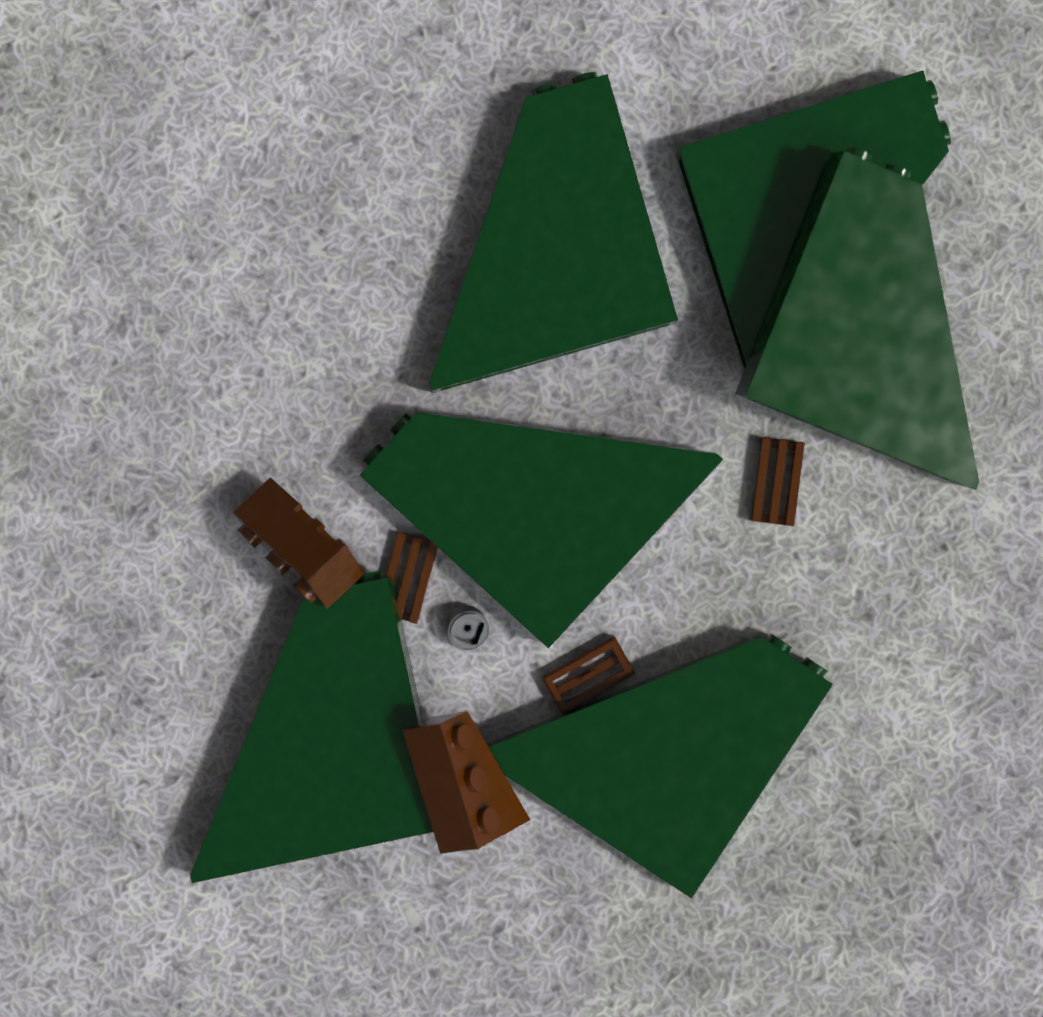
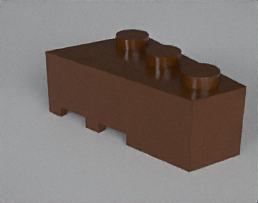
[233,477,364,609]
[402,711,530,854]

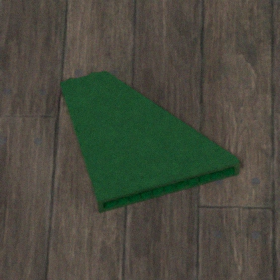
[676,70,951,370]
[429,72,678,393]
[735,147,979,490]
[360,411,723,649]
[190,571,433,883]
[487,634,833,899]

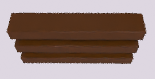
[751,437,805,526]
[386,532,438,624]
[541,636,635,714]

